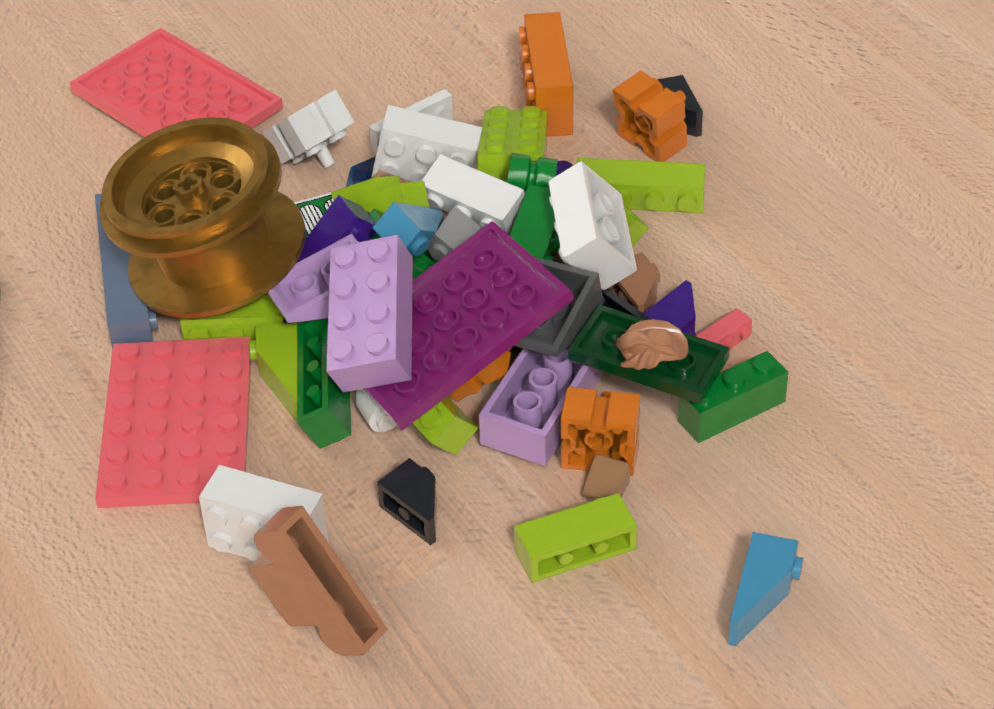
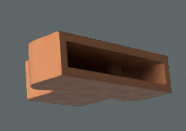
[249,505,388,656]

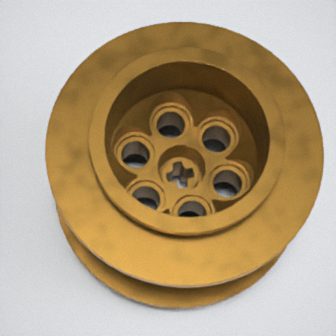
[99,117,306,318]

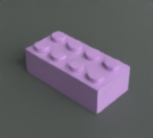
[326,235,413,392]
[479,342,605,467]

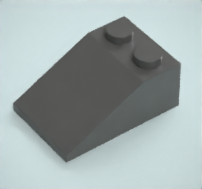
[514,257,603,357]

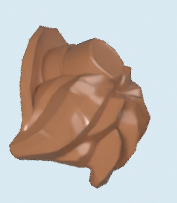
[616,319,689,370]

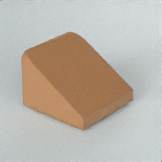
[582,454,630,500]

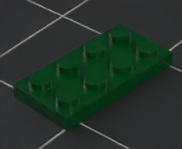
[568,304,730,404]

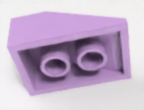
[267,234,358,323]

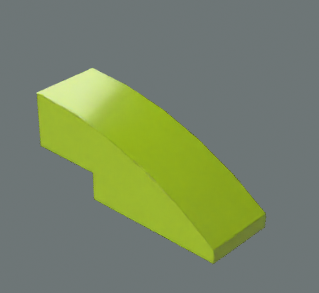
[331,175,429,213]

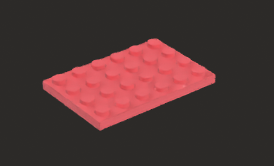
[69,28,283,138]
[95,337,251,508]

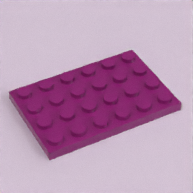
[325,221,574,431]

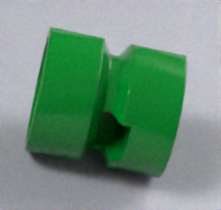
[507,152,558,193]

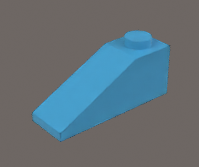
[373,202,444,258]
[728,532,804,646]

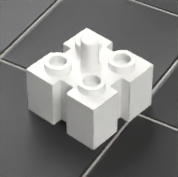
[262,89,355,168]

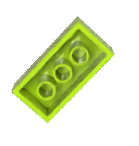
[478,106,547,182]

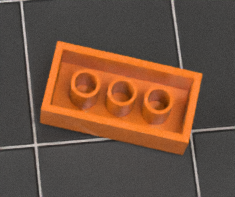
[519,12,573,137]

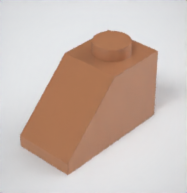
[609,252,660,313]

